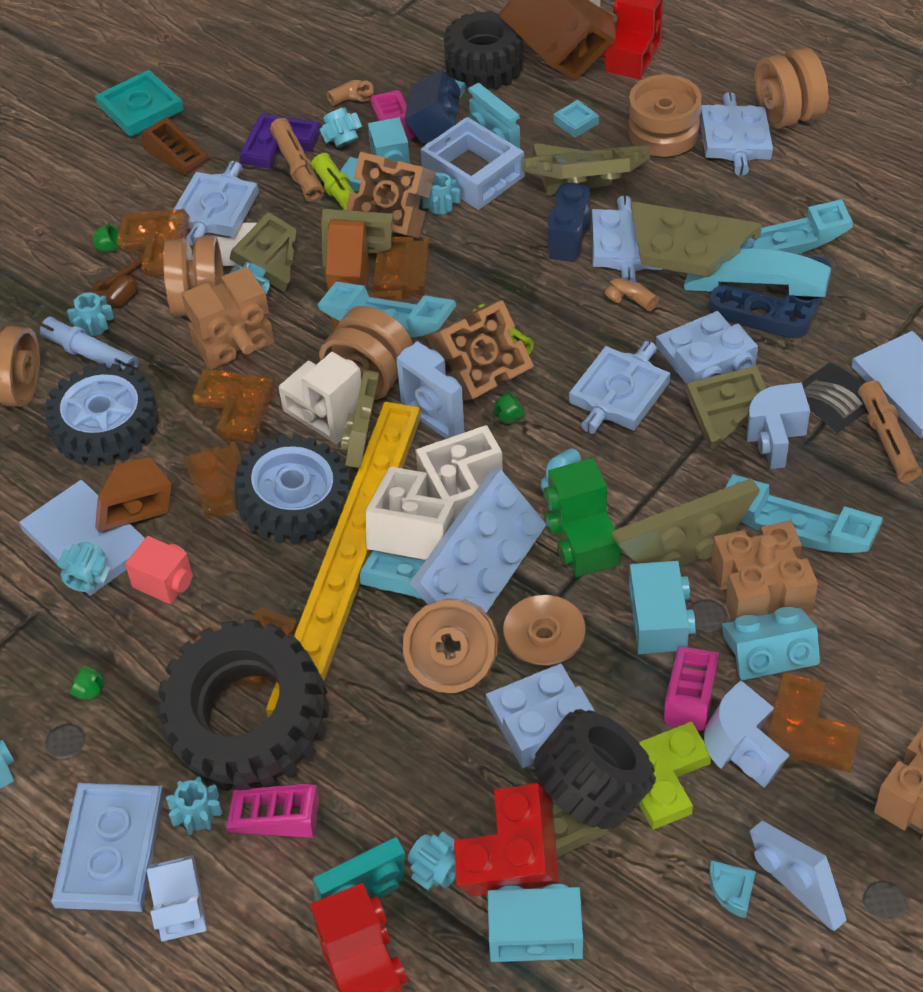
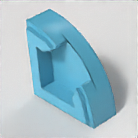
[709,860,756,919]

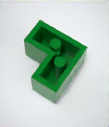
[543,458,621,578]

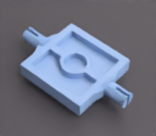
[699,92,773,176]
[170,161,259,246]
[591,196,662,282]
[569,341,670,434]

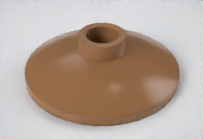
[503,595,585,665]

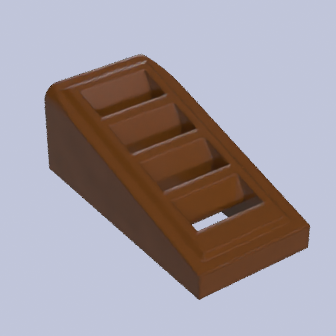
[142,117,210,176]

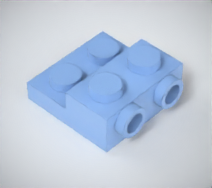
[656,311,758,384]
[396,341,465,439]
[486,663,594,768]

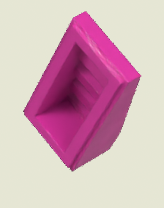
[369,90,415,140]
[664,647,719,731]
[226,784,320,838]

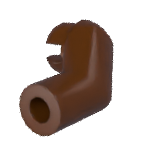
[89,275,137,307]

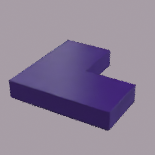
[239,114,321,168]

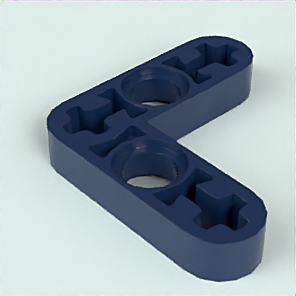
[709,256,831,339]

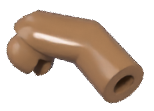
[326,80,374,106]
[604,278,659,311]

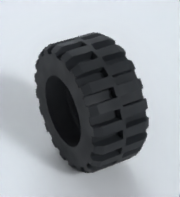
[157,619,329,791]

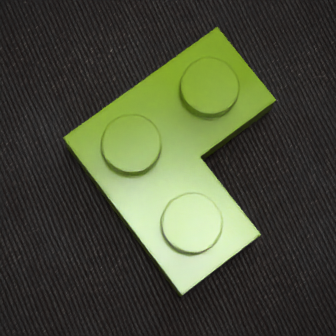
[639,721,711,830]

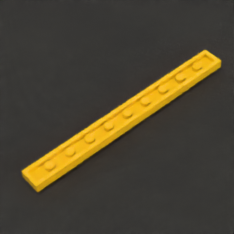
[266,402,421,718]

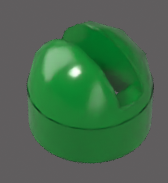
[92,223,122,253]
[494,391,526,424]
[68,664,104,700]

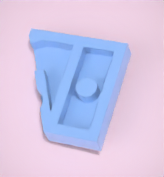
[750,821,847,931]

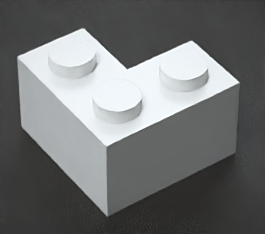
[278,352,362,445]
[415,425,503,520]
[365,467,454,560]

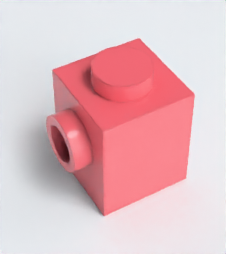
[125,536,193,605]

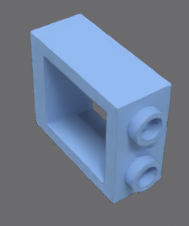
[420,117,525,210]

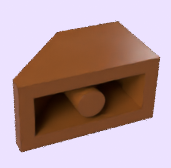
[326,219,371,291]
[95,456,172,532]

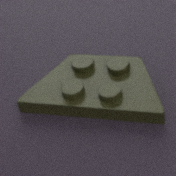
[521,144,650,183]
[631,202,762,277]
[612,478,760,568]

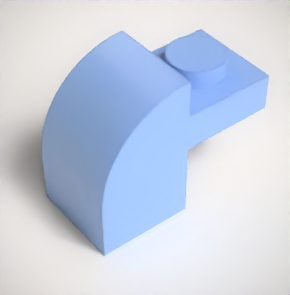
[746,383,810,469]
[704,681,790,788]
[146,855,207,942]

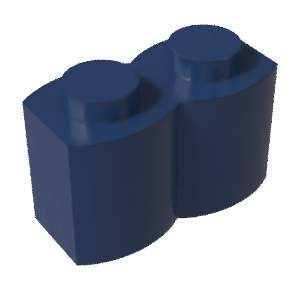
[548,183,590,262]

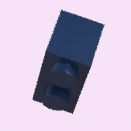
[404,69,461,144]

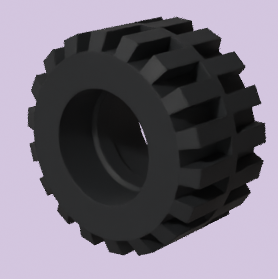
[444,11,523,90]
[534,709,656,829]

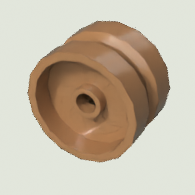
[754,46,829,129]
[628,74,702,157]
[163,236,224,316]
[319,306,413,400]
[0,326,40,407]
[403,598,499,693]

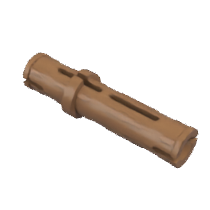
[270,118,325,202]
[858,380,922,483]

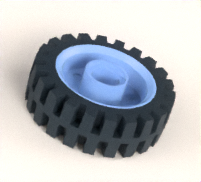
[45,363,159,466]
[234,434,349,544]

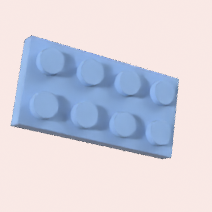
[410,469,546,613]

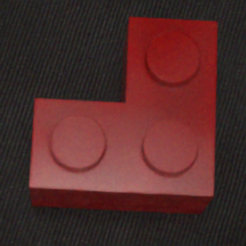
[602,0,664,80]
[454,783,559,897]
[310,883,408,992]

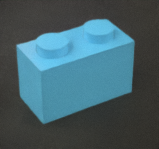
[629,561,695,654]
[488,884,583,962]

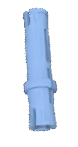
[40,316,139,372]

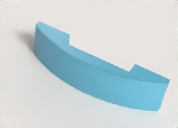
[740,199,853,254]
[684,248,831,297]
[318,281,456,337]
[725,474,883,553]

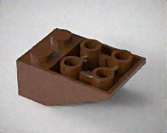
[499,0,616,81]

